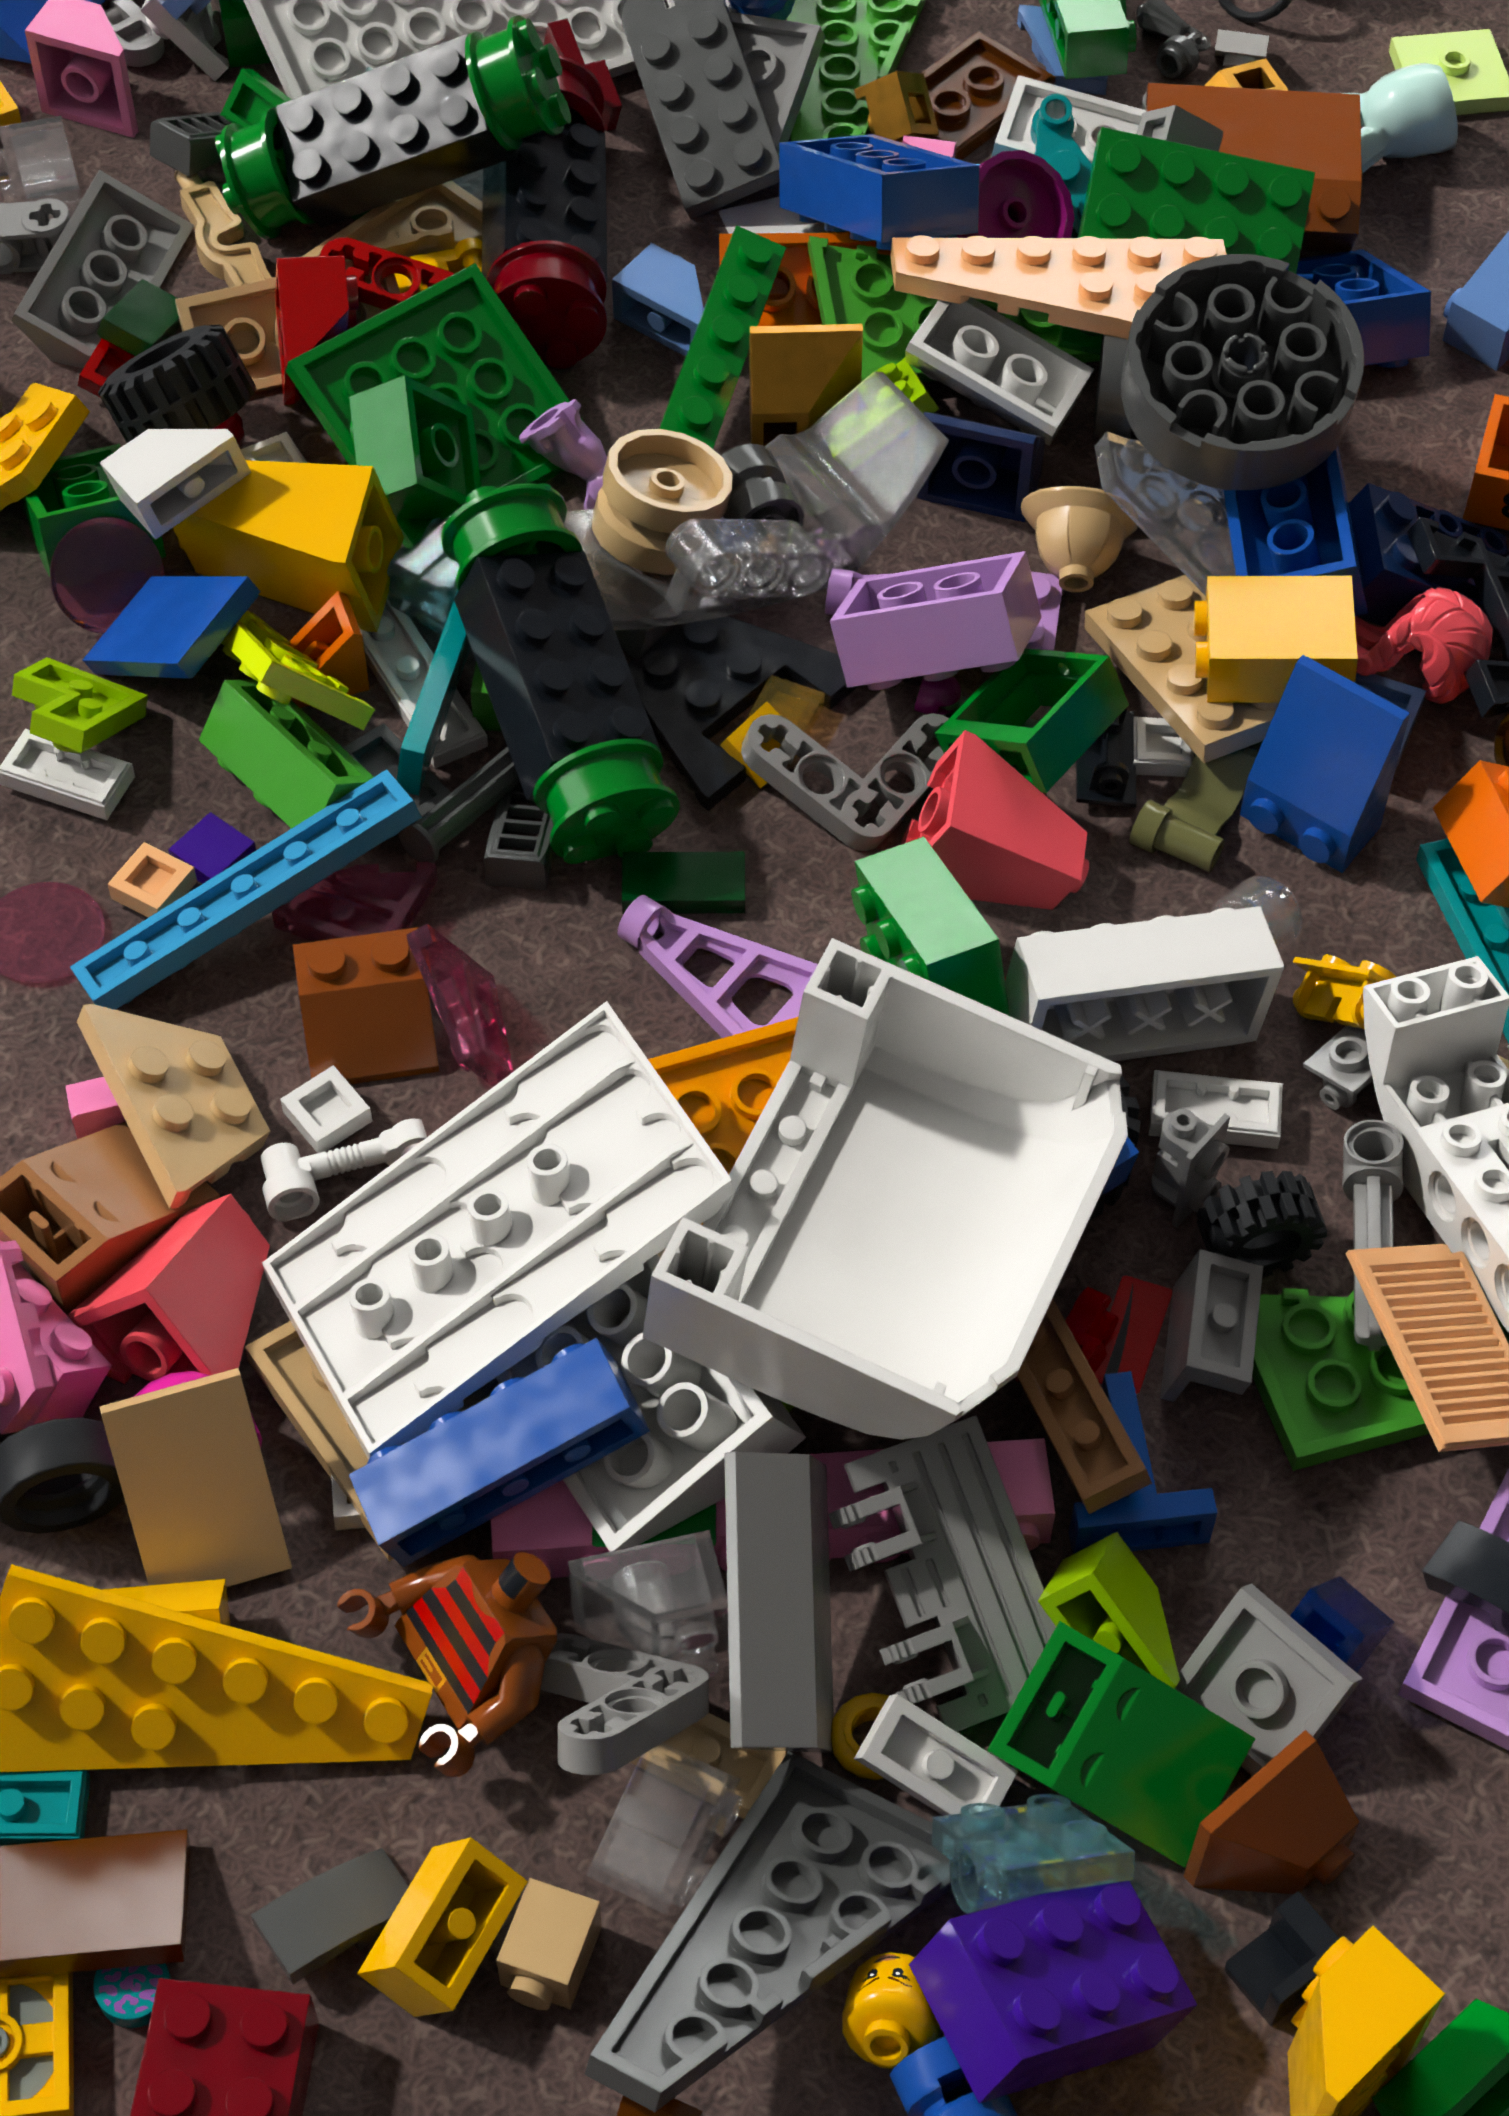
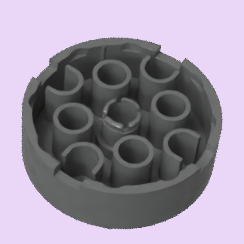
[1121,254,1364,490]

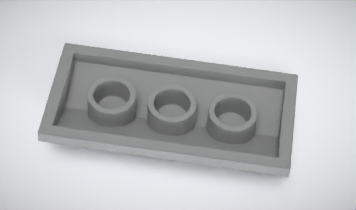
[11,170,194,368]
[724,1451,834,1753]

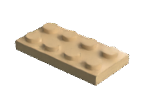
[1085,575,1279,763]

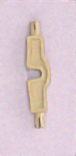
[174,170,272,287]

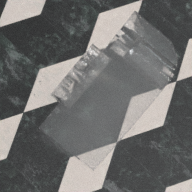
[564,371,949,630]

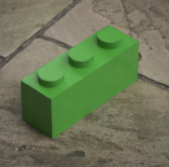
[199,679,374,829]

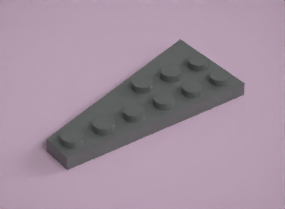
[585,1751,985,2112]

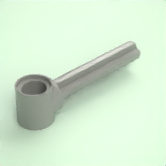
[1342,1119,1404,1352]

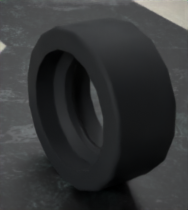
[0,1417,124,1534]

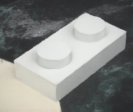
[854,1694,1018,1836]

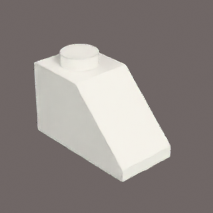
[100,429,251,540]

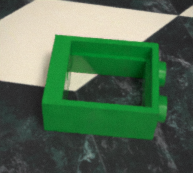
[935,648,1129,793]

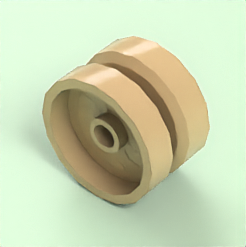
[592,429,732,575]

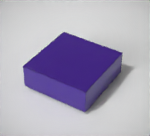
[168,812,256,884]

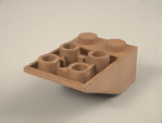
[0,1121,220,1315]

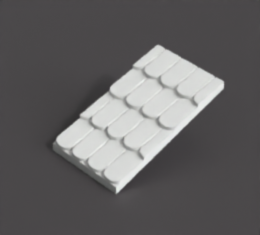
[262,1001,734,1460]

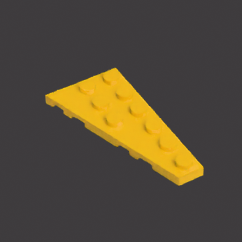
[0,1564,433,1772]

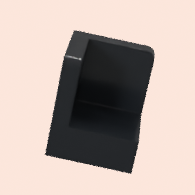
[1225,1891,1339,2026]

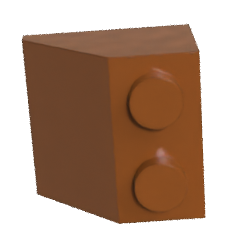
[292,927,440,1084]

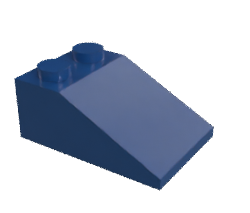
[1296,249,1431,368]
[1240,655,1410,873]

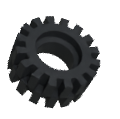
[1197,1171,1328,1277]

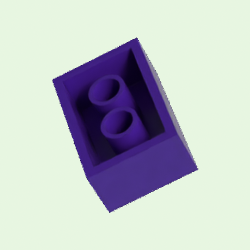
[909,1871,1198,2104]

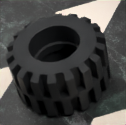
[98,325,256,443]

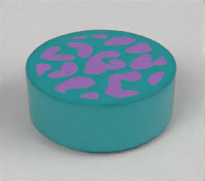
[93,1964,172,2028]

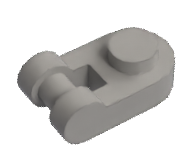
[104,0,165,67]

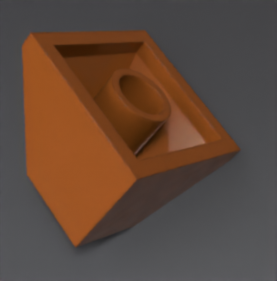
[1183,1730,1359,1894]

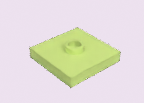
[1389,29,1509,115]

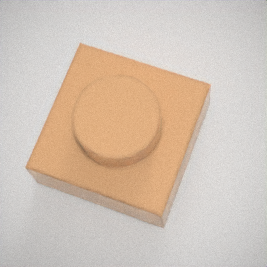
[107,842,197,918]

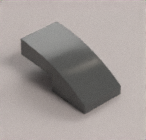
[251,1848,409,1985]

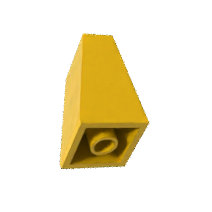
[173,460,404,632]

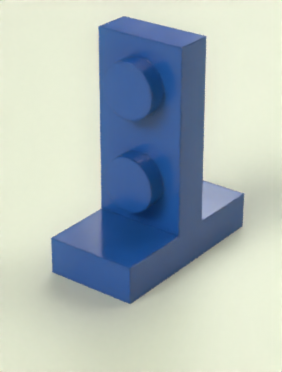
[1068,1371,1217,1554]

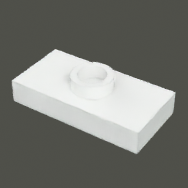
[0,729,135,820]
[1149,1070,1283,1149]

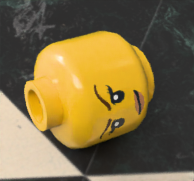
[842,1952,941,2069]

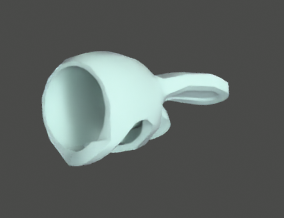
[1342,63,1458,173]

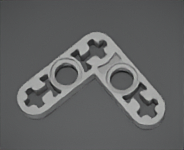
[741,713,949,851]
[541,1633,709,1775]

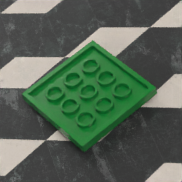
[1057,127,1315,355]
[286,263,585,556]

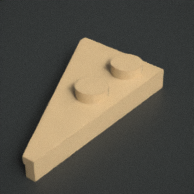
[302,180,483,261]

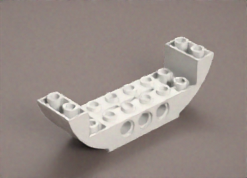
[1363,956,1509,1333]

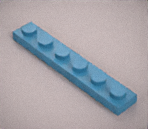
[70,769,422,1010]

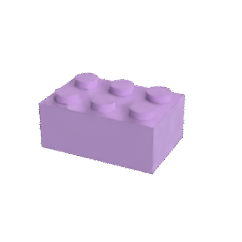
[830,551,1042,690]

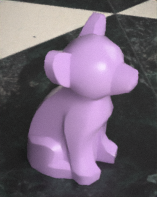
[519,399,607,524]

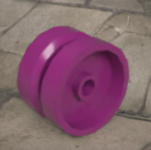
[957,150,1075,238]

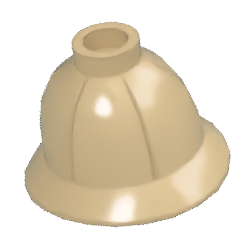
[1021,486,1140,592]

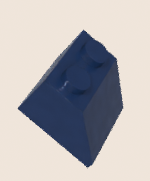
[916,412,1046,522]

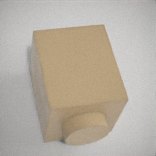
[496,1878,602,2010]

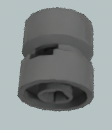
[721,444,804,554]

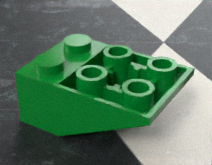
[987,1621,1256,1868]

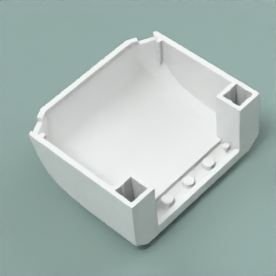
[642,938,1128,1440]

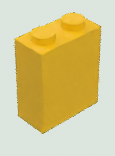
[1194,576,1358,703]

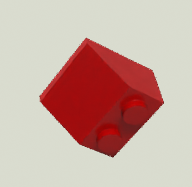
[275,255,359,405]

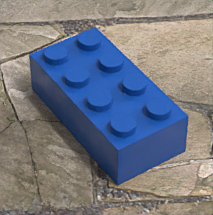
[779,134,980,250]

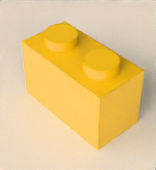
[357,1837,528,2017]

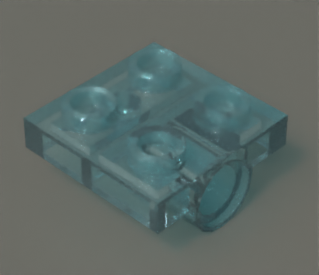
[932,1794,1135,1914]

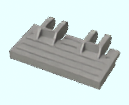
[828,1415,1056,1732]

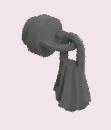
[1136,0,1211,79]

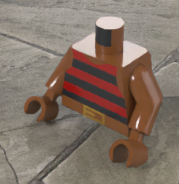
[337,1552,557,1777]

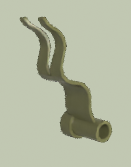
[1129,741,1263,873]

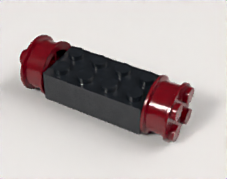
[482,55,607,369]

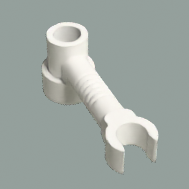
[260,1118,427,1222]

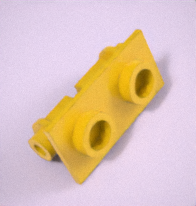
[1293,954,1396,1030]

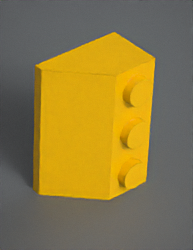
[1287,1925,1445,2116]

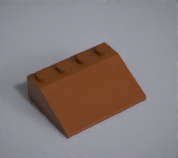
[1146,83,1362,252]

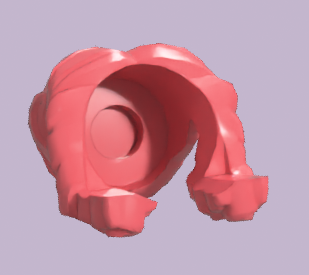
[1355,587,1493,704]

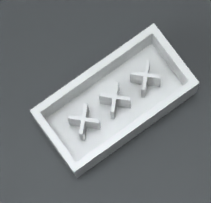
[1005,906,1284,1062]

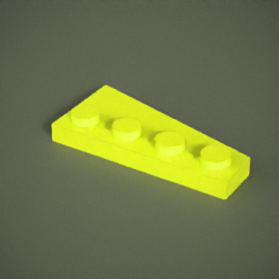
[221,610,375,730]

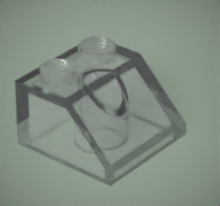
[568,1530,729,1678]

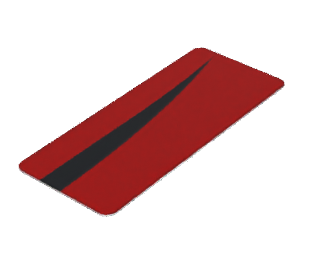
[1095,1275,1173,1394]

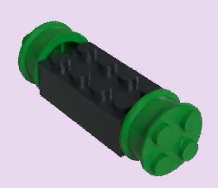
[215,15,571,240]
[441,483,680,864]

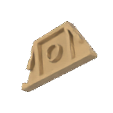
[77,1004,270,1209]

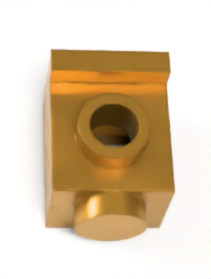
[854,71,939,143]

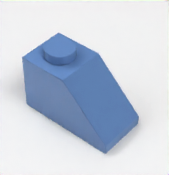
[612,243,704,357]

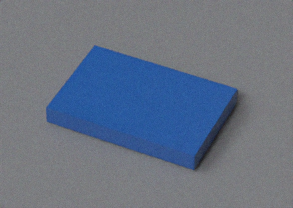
[82,576,260,679]

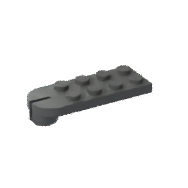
[622,0,779,219]

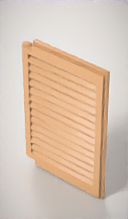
[1346,1244,1509,1452]

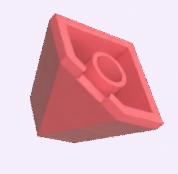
[901,730,1089,910]
[67,1193,270,1384]

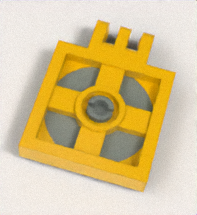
[0,1972,74,2116]

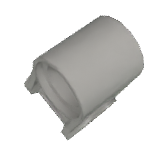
[0,198,70,274]

